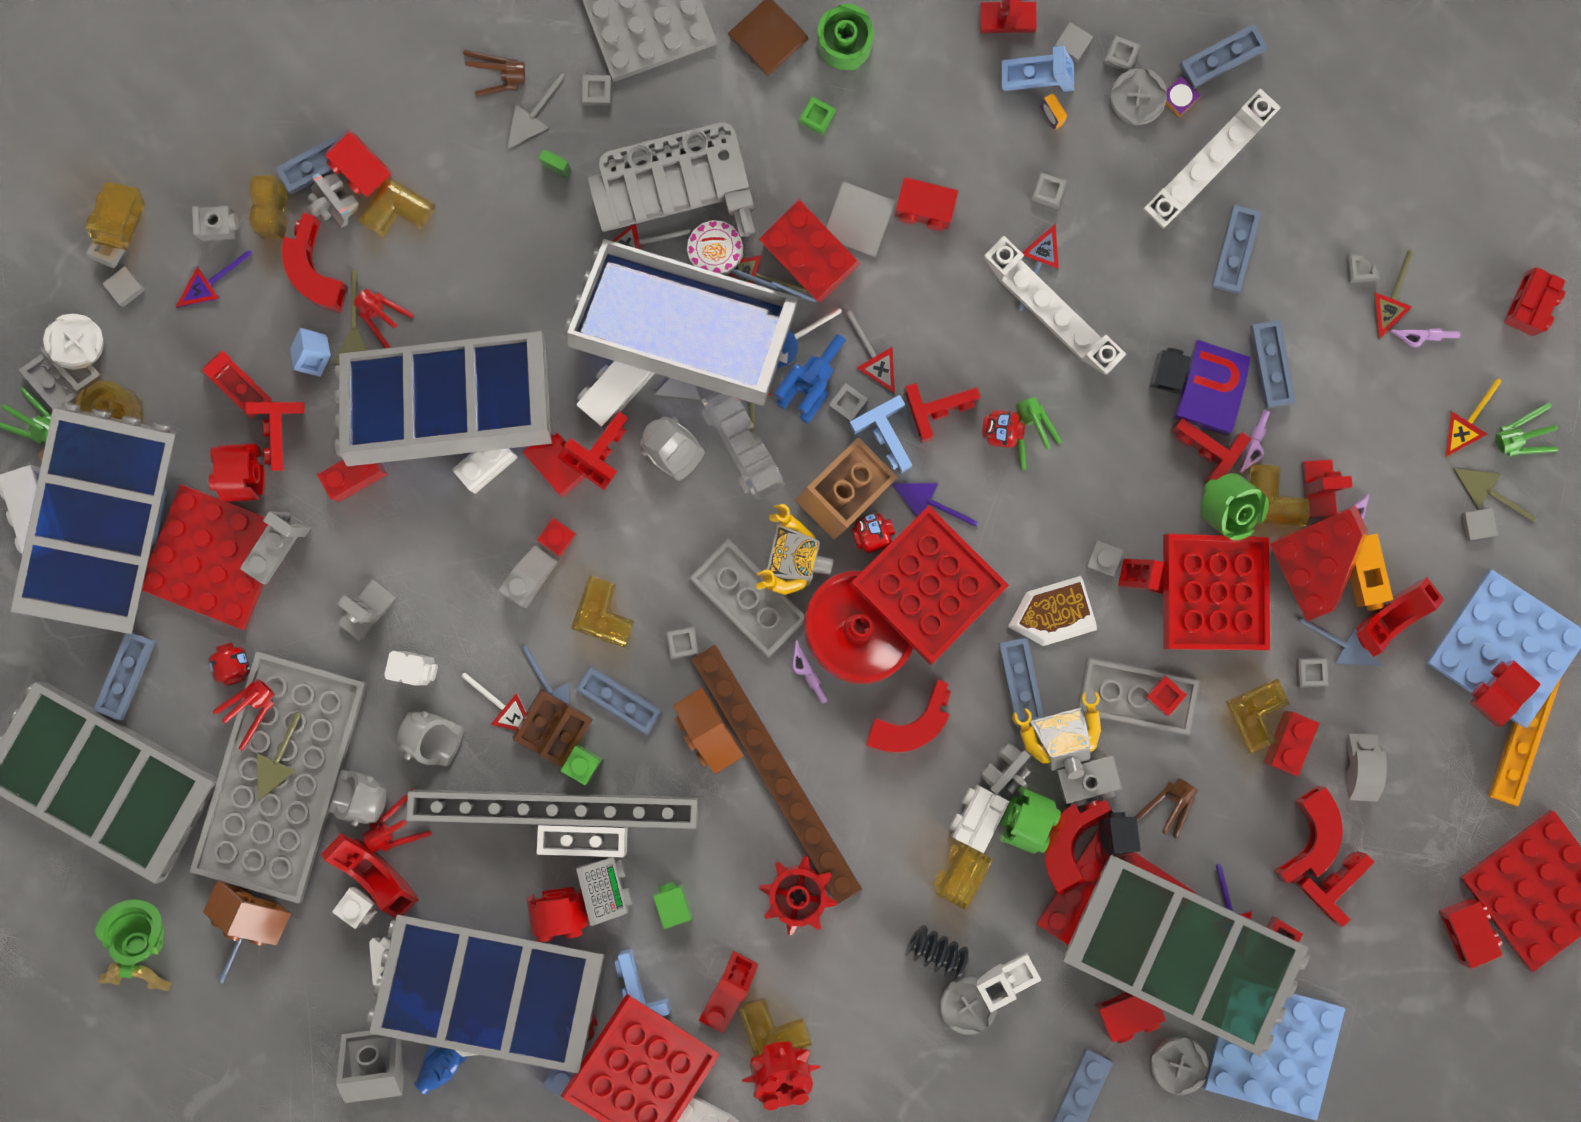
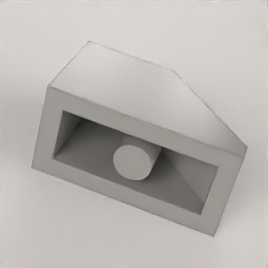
[498,546,559,608]

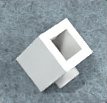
[332,884,377,929]

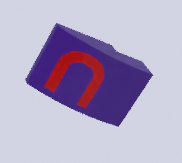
[1173,340,1250,436]

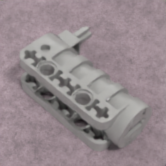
[588,122,756,237]

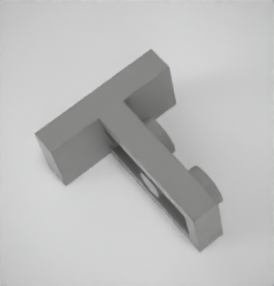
[240,512,311,584]
[338,579,397,641]

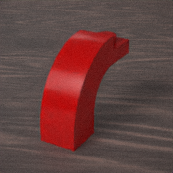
[282,213,348,313]
[1355,577,1444,657]
[865,679,951,753]
[1274,785,1343,884]
[1045,800,1113,896]
[321,833,419,919]

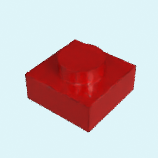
[537,517,577,557]
[1145,676,1187,716]

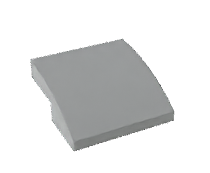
[826,181,896,258]
[18,347,101,411]

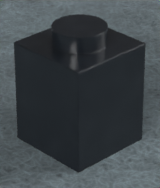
[1149,348,1190,394]
[1098,812,1141,856]

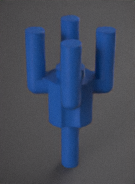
[774,334,846,424]

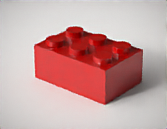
[759,199,861,303]

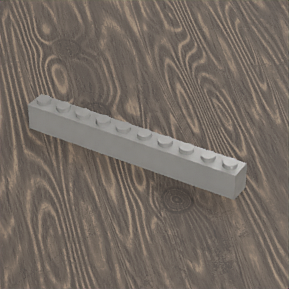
[407,789,699,829]

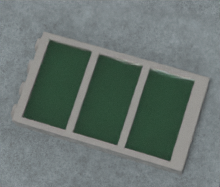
[0,682,218,884]
[1062,855,1310,1057]

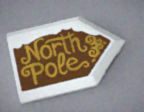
[1008,576,1097,646]

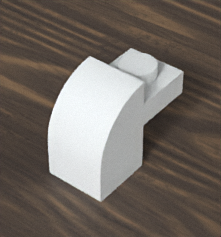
[977,953,1041,1012]

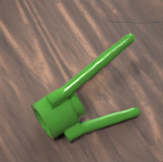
[0,387,60,445]
[1015,397,1062,470]
[1495,403,1558,457]

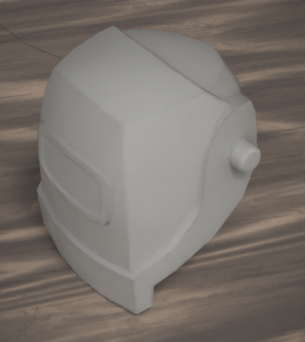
[640,416,705,481]
[395,711,464,767]
[328,770,387,826]

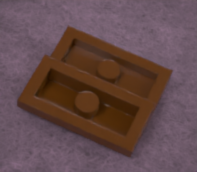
[728,0,809,76]
[512,689,593,768]

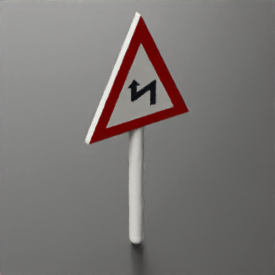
[462,673,526,731]

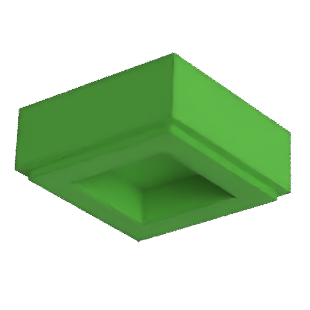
[798,96,836,136]
[539,150,571,178]

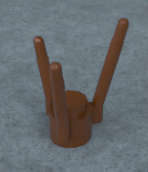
[463,50,525,96]
[1136,778,1198,838]

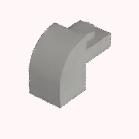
[1345,734,1387,802]

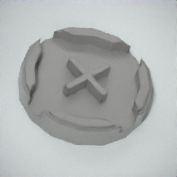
[1111,68,1167,126]
[940,976,997,1035]
[1150,1035,1209,1095]

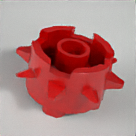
[759,856,837,935]
[742,1041,821,1111]

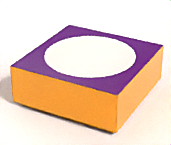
[1166,76,1201,117]
[1040,93,1067,130]

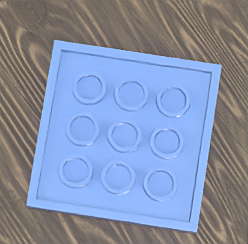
[1426,570,1581,728]
[1203,976,1345,1121]

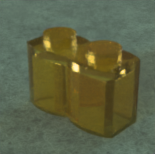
[249,175,287,239]

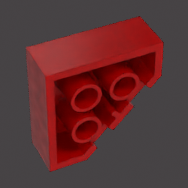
[1270,505,1368,621]

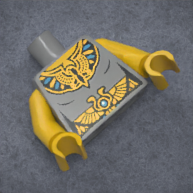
[756,504,833,595]
[1012,691,1101,779]

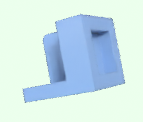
[290,328,331,377]

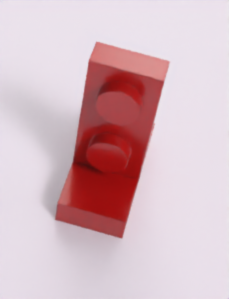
[980,0,1037,33]
[200,350,272,419]
[904,383,981,443]
[244,402,305,471]
[558,411,628,490]
[1170,418,1251,483]
[1301,459,1353,518]
[1118,558,1164,595]
[1295,851,1375,928]
[698,951,758,1034]

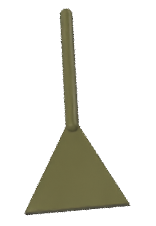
[333,270,368,364]

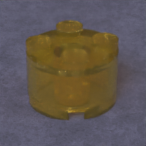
[75,381,143,442]

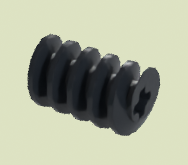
[905,925,969,983]

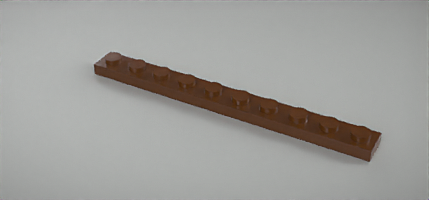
[691,644,862,904]

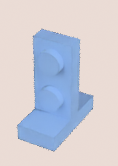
[1002,46,1074,92]
[849,395,912,473]
[611,948,671,1017]

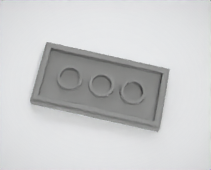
[689,538,805,658]
[1077,658,1200,736]

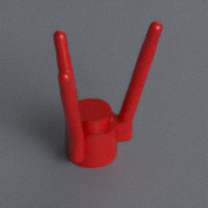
[353,289,414,349]
[213,679,275,751]
[362,788,432,853]

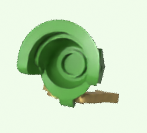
[95,899,171,991]

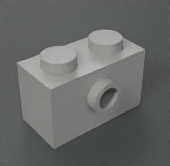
[1054,754,1122,806]

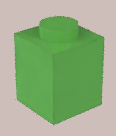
[561,745,603,786]
[653,881,693,929]

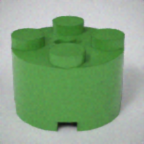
[817,3,874,70]
[1200,474,1269,540]
[999,787,1061,854]

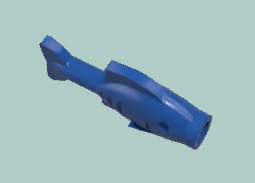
[414,1013,487,1095]

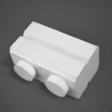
[452,448,518,494]
[384,651,438,686]
[949,784,1009,853]

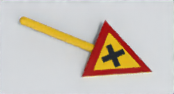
[1445,379,1501,458]

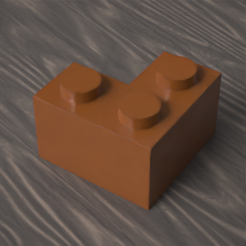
[673,687,744,774]
[203,881,291,946]

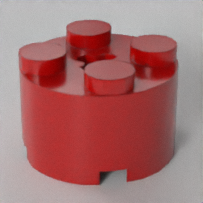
[209,443,265,502]
[526,887,589,942]

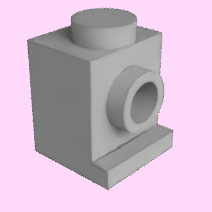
[192,206,239,241]

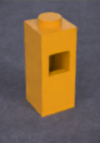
[1350,533,1393,611]

